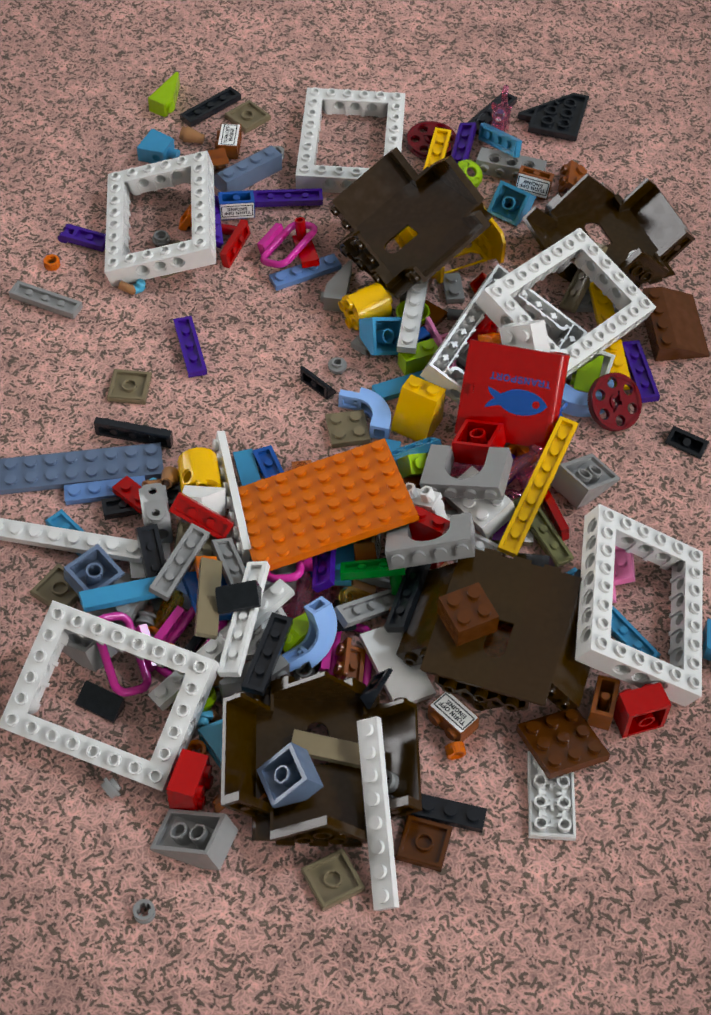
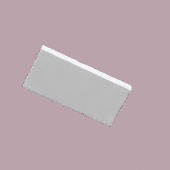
[359,626,436,704]
[527,751,576,841]

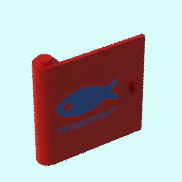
[454,339,570,452]

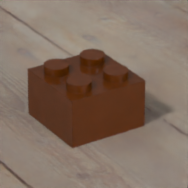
[437,582,499,647]

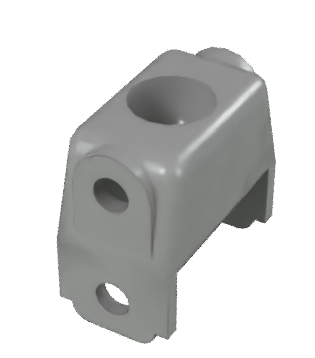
[139,483,173,543]

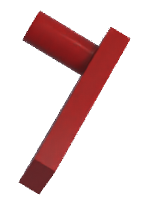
[292,217,320,268]
[220,219,251,268]
[542,489,569,541]
[169,492,234,539]

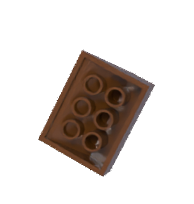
[642,287,710,362]

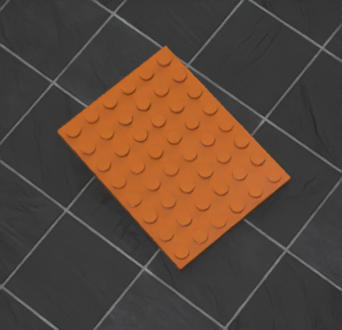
[238,438,419,571]

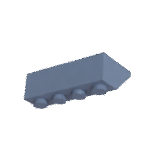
[214,145,282,192]

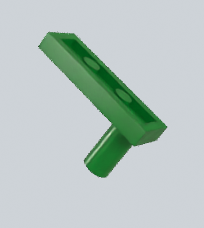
[340,558,405,595]

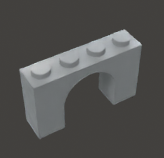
[419,444,513,500]
[385,512,475,570]

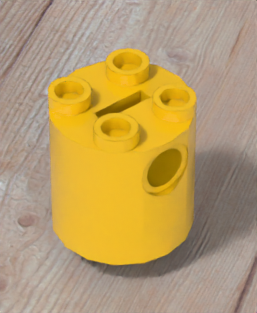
[338,283,393,330]
[177,447,222,493]

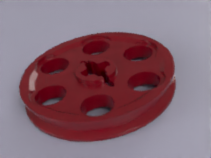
[407,121,456,160]
[588,373,642,432]

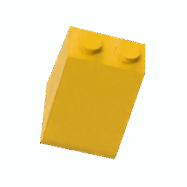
[391,374,446,441]

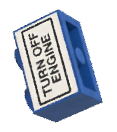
[218,190,255,220]

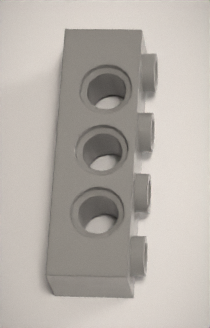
[476,147,547,181]

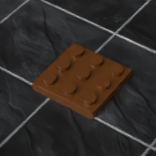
[516,708,610,780]

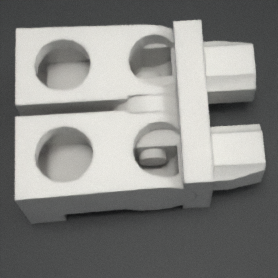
[406,482,450,521]

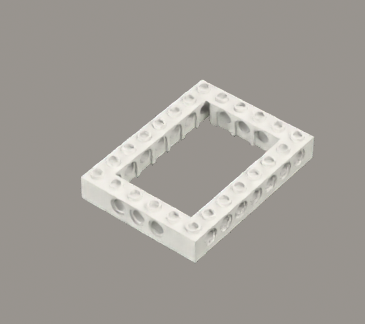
[295,87,406,193]
[104,151,216,287]
[475,228,656,377]
[420,264,587,405]
[575,504,703,706]
[0,600,220,793]

